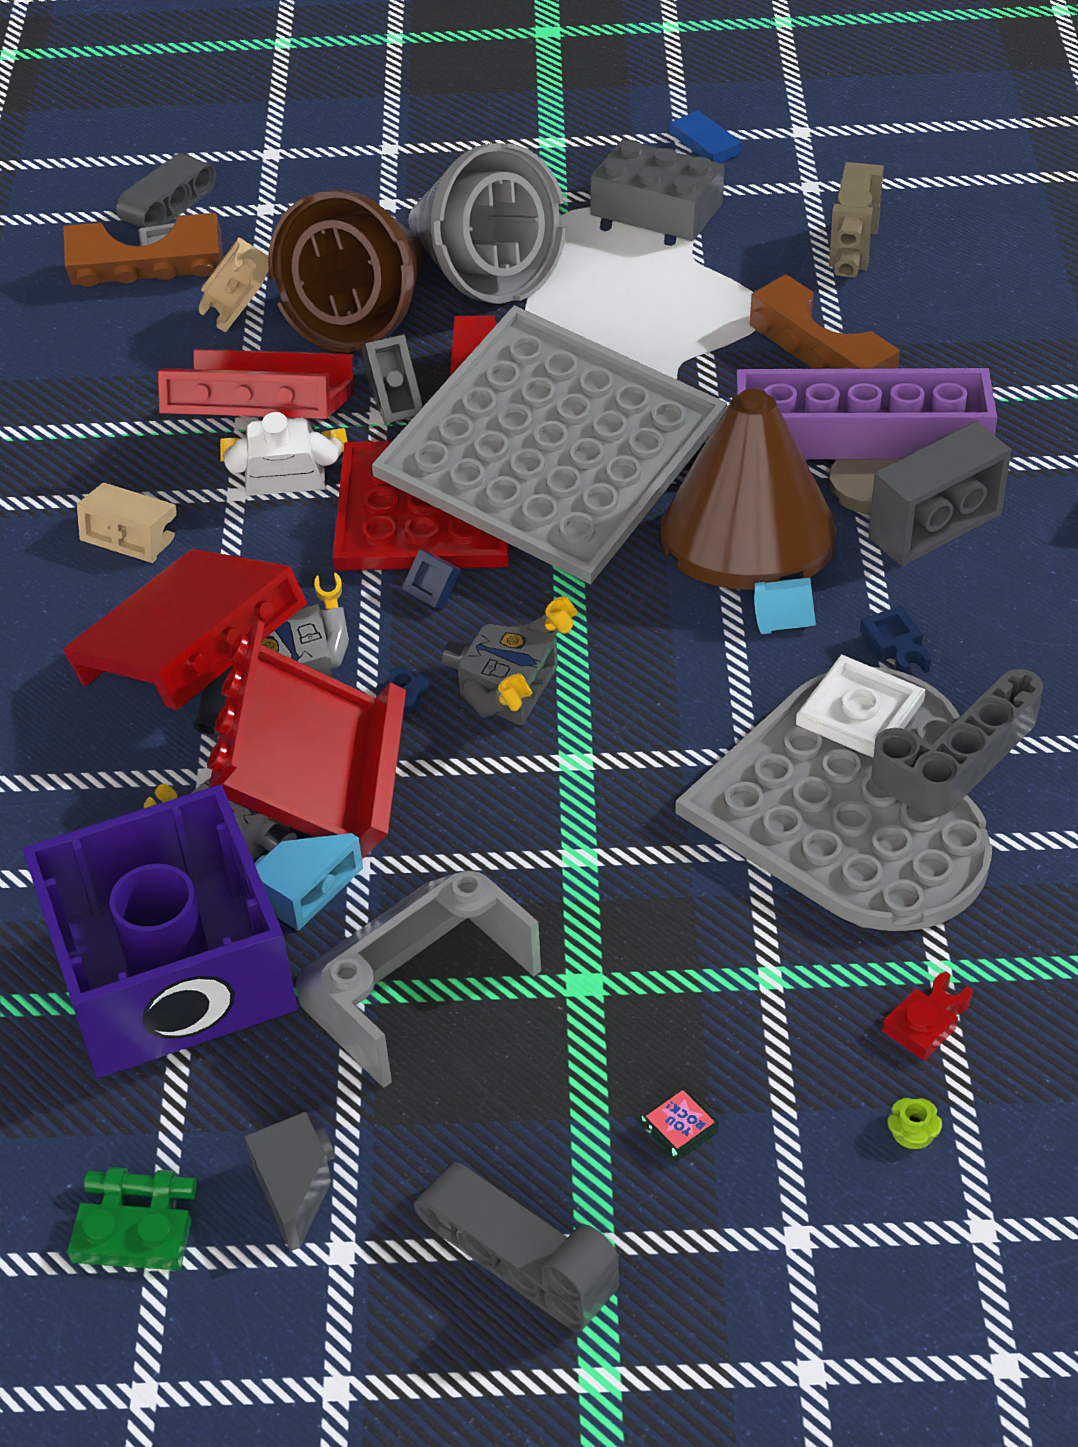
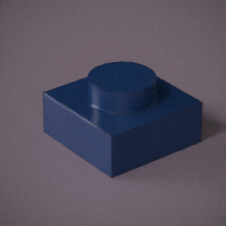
[402,549,462,609]

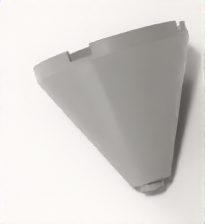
[408,143,566,304]

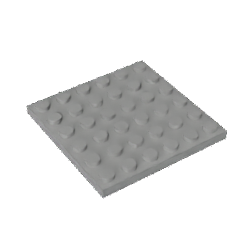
[372,305,727,585]

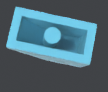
[255,833,363,931]

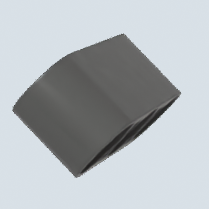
[116,153,216,228]

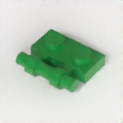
[68,1167,197,1271]

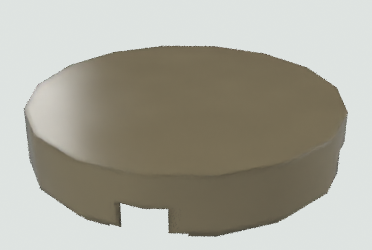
[829,459,901,514]

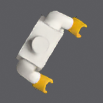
[220,412,347,496]

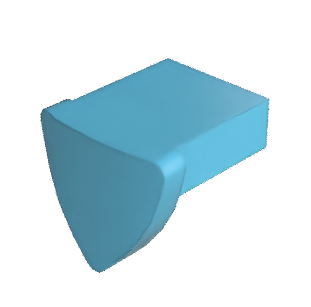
[754,577,816,634]

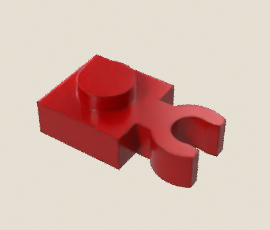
[882,971,973,1061]

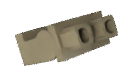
[829,162,884,278]

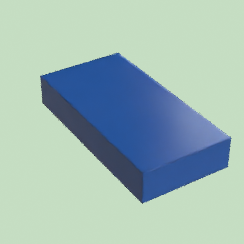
[670,110,742,163]

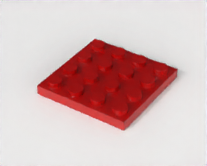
[333,441,509,571]

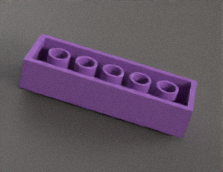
[736,368,997,460]

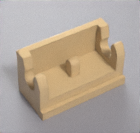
[199,237,269,332]
[77,482,176,563]

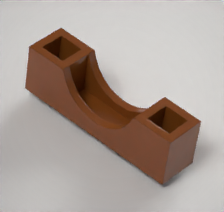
[63,213,223,287]
[750,274,901,369]

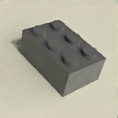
[590,140,725,241]
[868,421,1012,567]

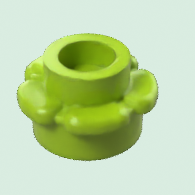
[888,1098,942,1149]

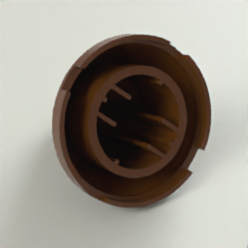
[268,189,423,353]
[661,388,837,590]

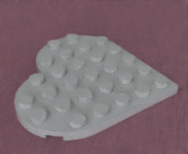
[676,667,992,931]

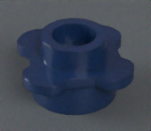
[375,667,430,712]

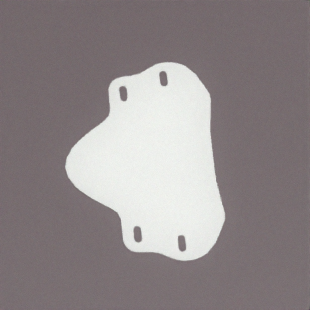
[525,207,755,380]

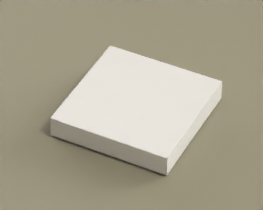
[796,654,926,758]

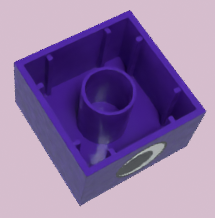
[22,784,298,1079]

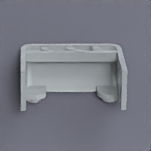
[296,871,541,1088]

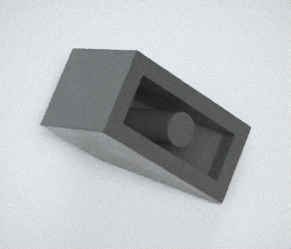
[359,334,423,424]
[244,1111,335,1252]

